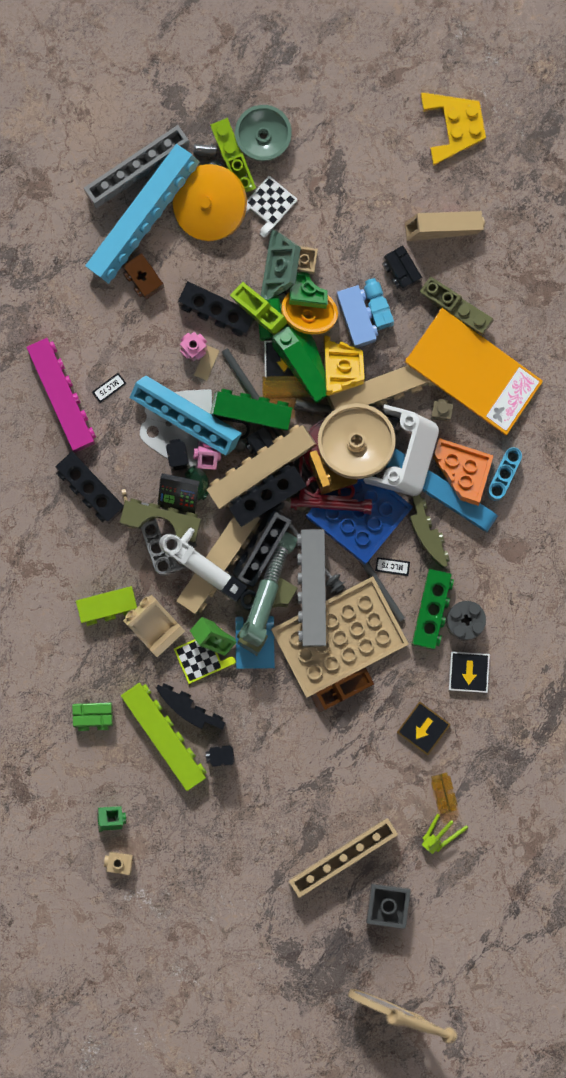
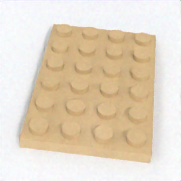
[271,576,409,698]

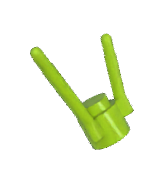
[421,814,468,854]

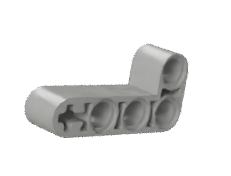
[141,503,187,576]

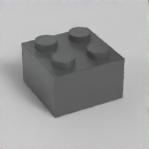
[366,883,411,929]

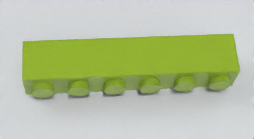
[121,682,207,791]

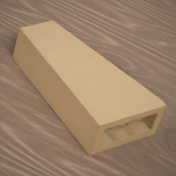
[405,211,485,241]

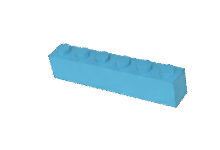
[129,376,242,456]

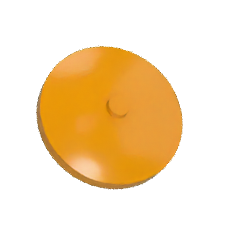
[173,164,247,241]

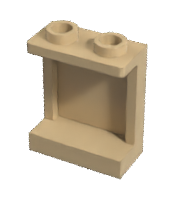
[123,595,185,657]

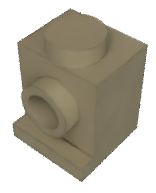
[430,399,453,422]

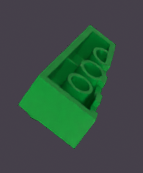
[210,389,293,430]

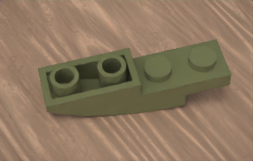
[420,276,494,336]
[409,494,450,568]

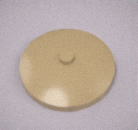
[318,404,396,479]

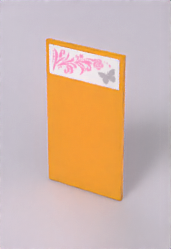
[405,308,543,436]

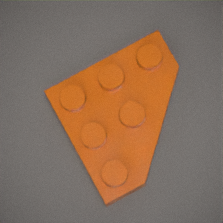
[433,438,493,506]

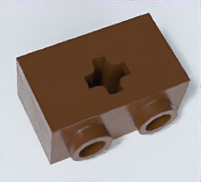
[123,253,164,300]

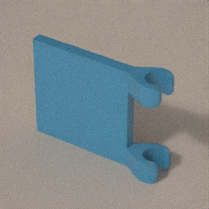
[235,616,275,669]

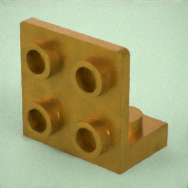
[309,450,358,495]

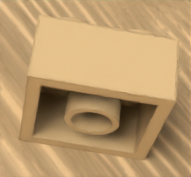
[297,246,318,274]

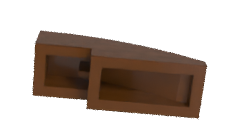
[311,667,374,713]

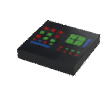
[158,473,200,514]

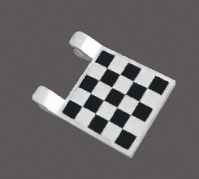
[245,176,298,238]

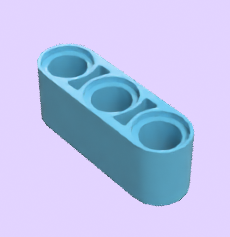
[487,447,522,501]

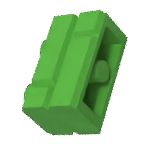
[72,703,113,731]

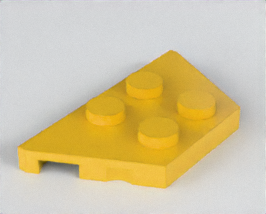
[324,336,364,396]

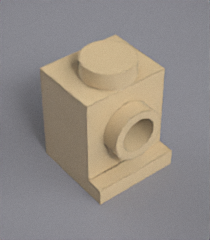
[104,852,134,875]

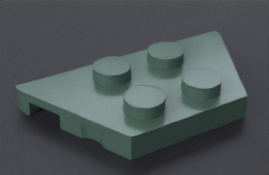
[261,230,301,299]

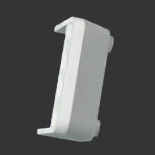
[363,404,439,496]

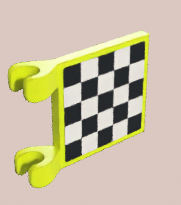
[174,628,236,684]

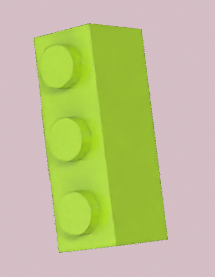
[76,586,138,626]

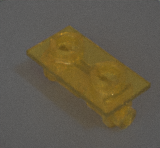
[431,772,458,814]

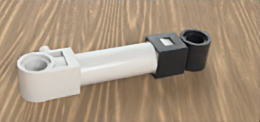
[159,528,256,609]

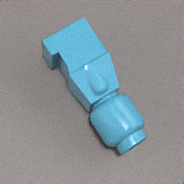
[364,278,394,331]

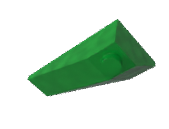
[272,326,327,403]

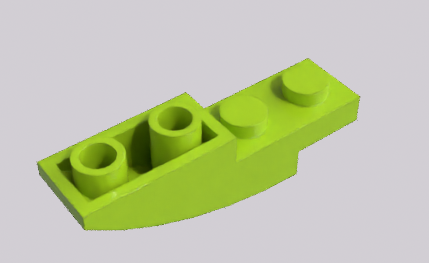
[210,118,256,192]

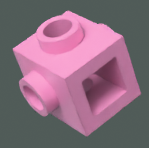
[180,332,207,362]
[193,441,221,470]

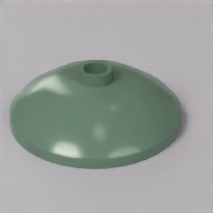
[235,105,292,161]

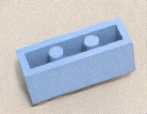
[336,285,378,348]

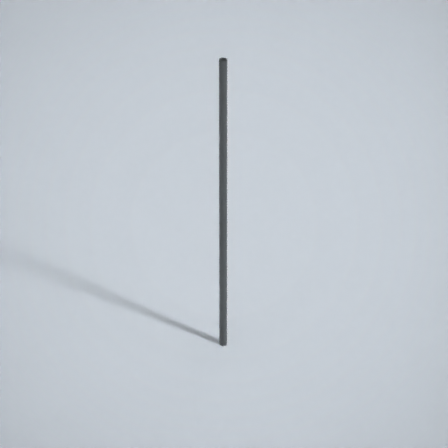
[222,348,405,622]

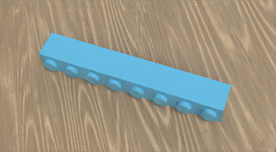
[85,144,200,284]

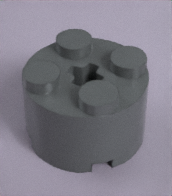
[446,601,486,641]

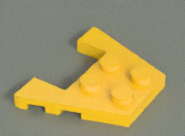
[420,93,486,166]

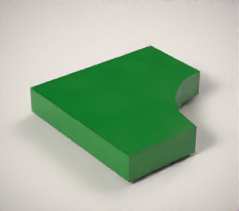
[289,272,328,309]

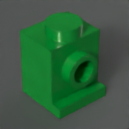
[97,806,126,832]

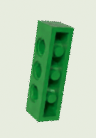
[411,569,454,650]

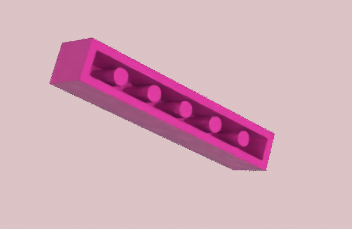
[26,338,96,453]

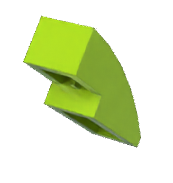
[230,282,287,335]

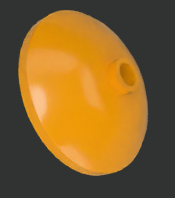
[281,293,338,335]

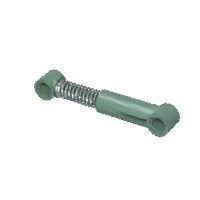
[240,532,297,647]

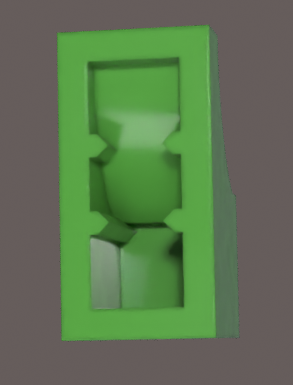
[190,617,237,656]

